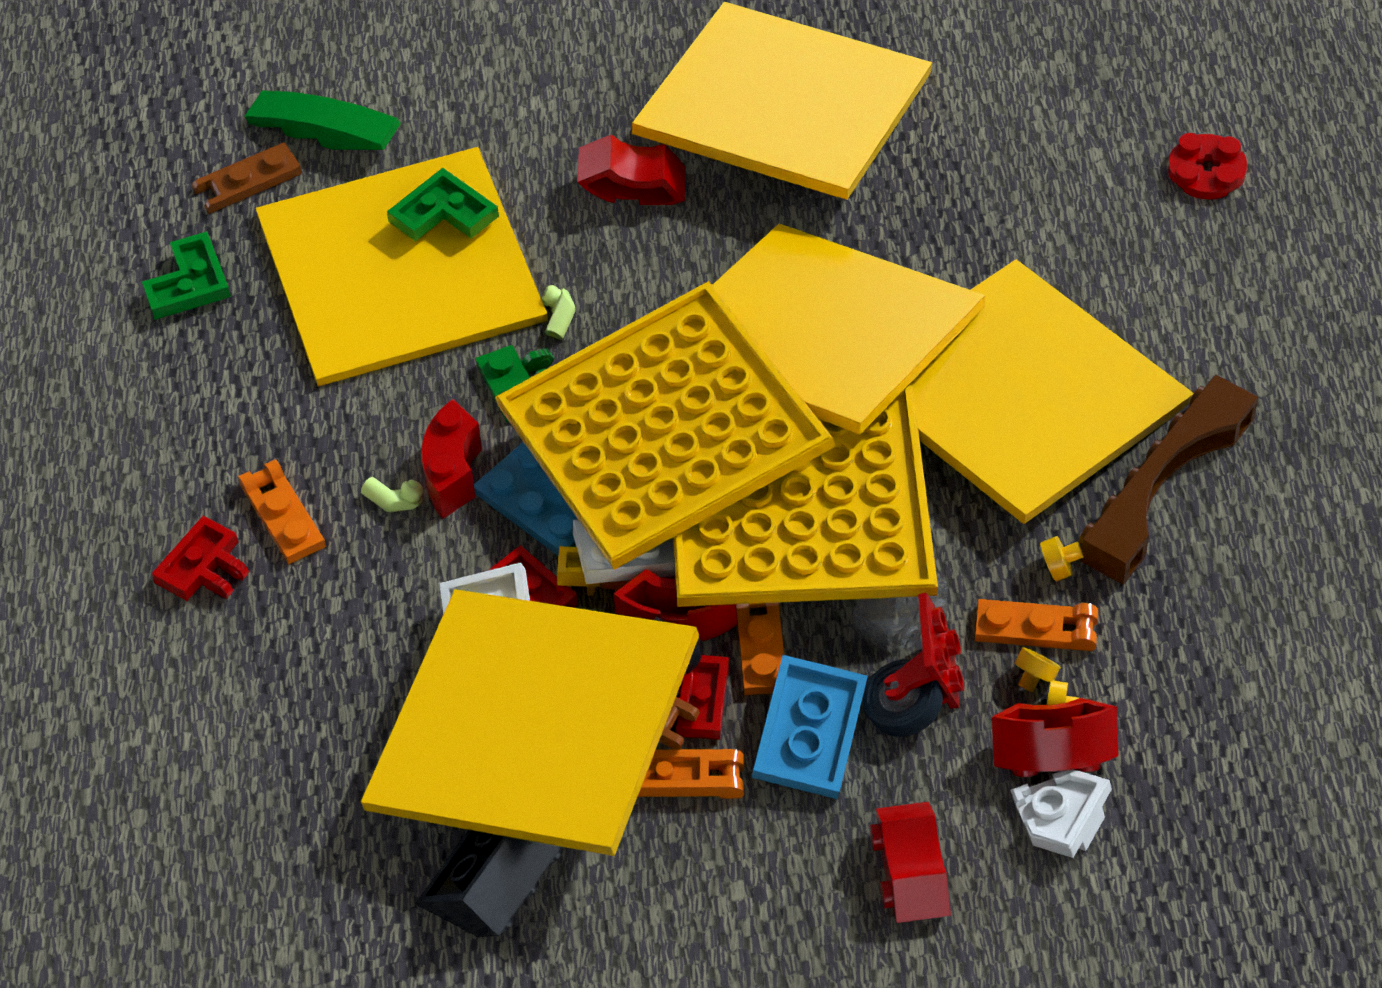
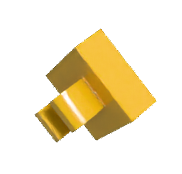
[557,546,600,596]

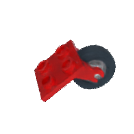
[863,592,964,737]

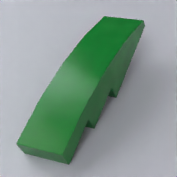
[244,90,401,150]

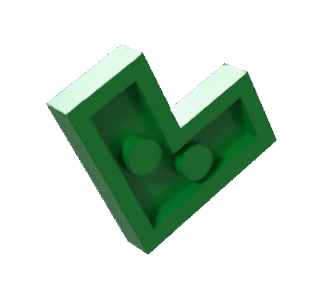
[387,168,499,241]
[142,231,231,320]

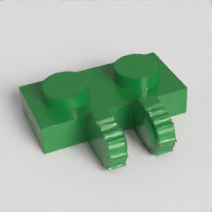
[475,345,555,423]

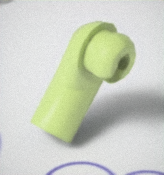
[541,285,575,340]
[361,477,423,512]

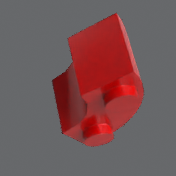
[577,134,686,205]
[421,399,482,519]
[614,569,737,642]
[992,698,1119,777]
[870,801,951,923]

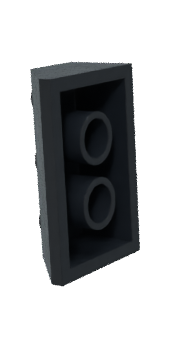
[415,830,563,937]

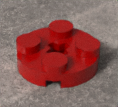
[1168,133,1247,200]

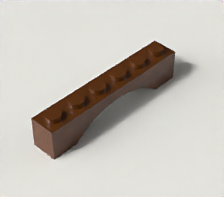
[1078,374,1258,585]

